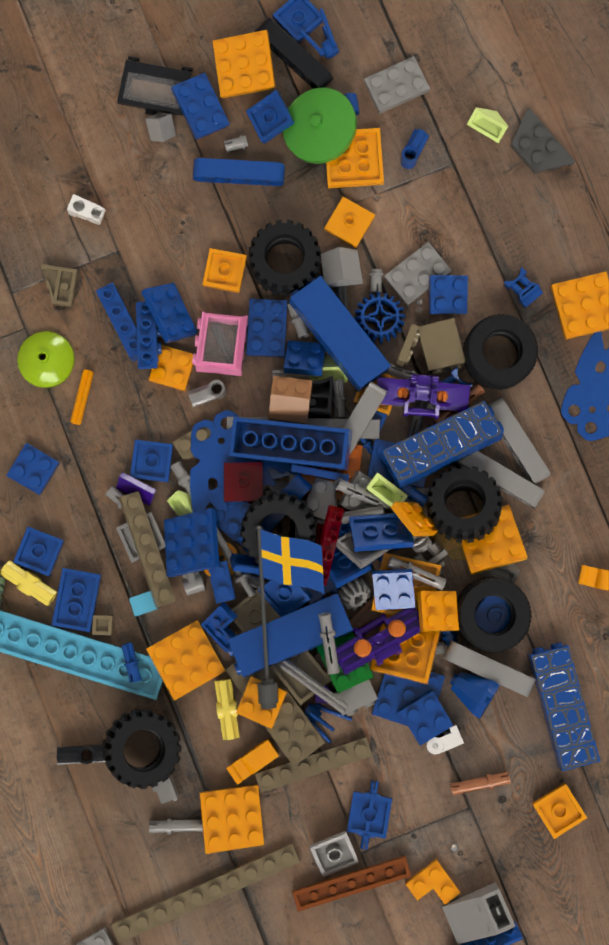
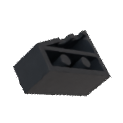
[308,376,333,419]

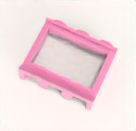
[192,311,248,376]

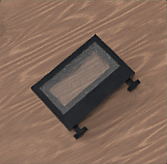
[117,56,193,116]

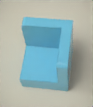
[129,591,160,617]

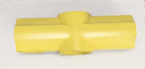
[0,561,58,606]
[214,678,240,740]

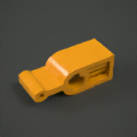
[577,565,609,591]
[226,737,279,785]

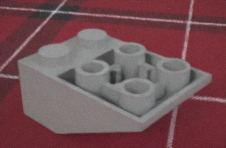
[442,882,516,944]

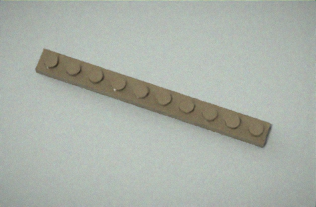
[111,842,300,943]

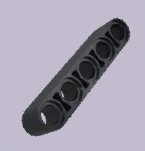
[255,18,333,89]

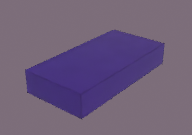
[116,472,156,506]

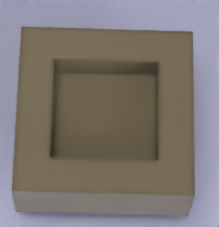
[92,615,114,635]

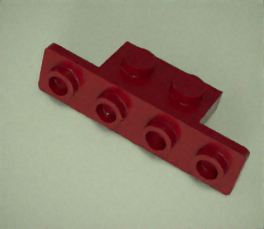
[314,505,344,586]

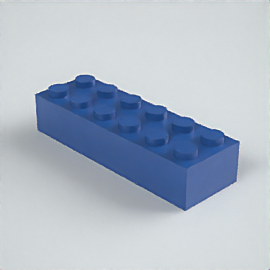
[229,417,353,470]

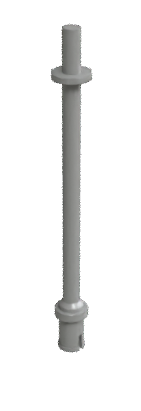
[170,461,256,598]

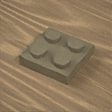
[396,324,420,368]

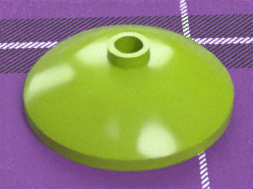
[17,331,75,388]

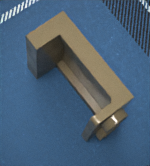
[417,318,465,376]

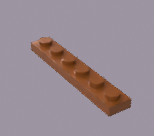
[292,855,411,912]

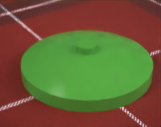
[283,88,357,164]

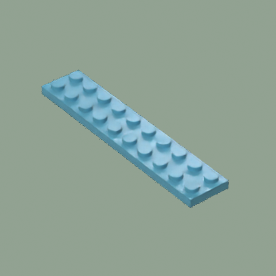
[0,610,163,700]

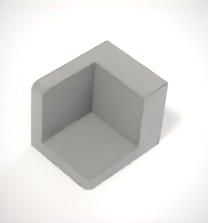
[145,113,176,142]
[152,774,180,804]

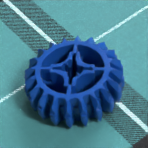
[354,292,405,344]

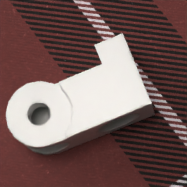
[67,194,106,225]
[426,722,464,755]

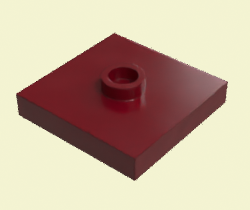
[224,462,263,502]

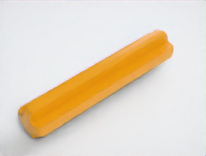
[70,369,94,425]

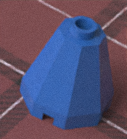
[450,672,500,719]

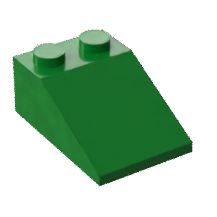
[317,632,374,694]

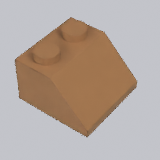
[268,376,312,425]

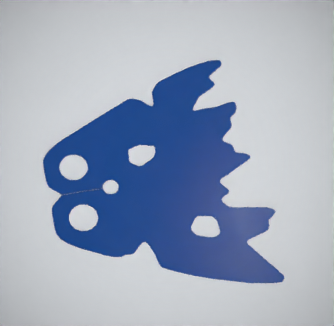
[561,332,609,441]
[190,410,296,512]

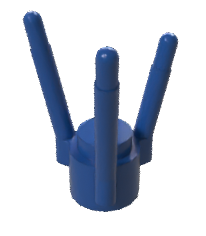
[300,8,340,59]
[305,703,352,744]

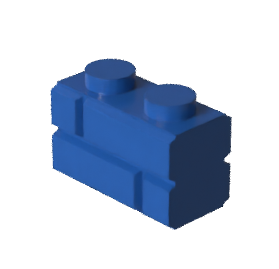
[208,561,237,604]

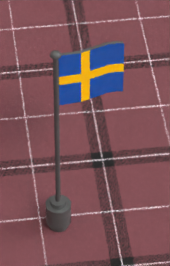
[255,525,324,709]

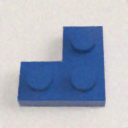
[201,602,237,653]

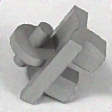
[412,542,448,576]

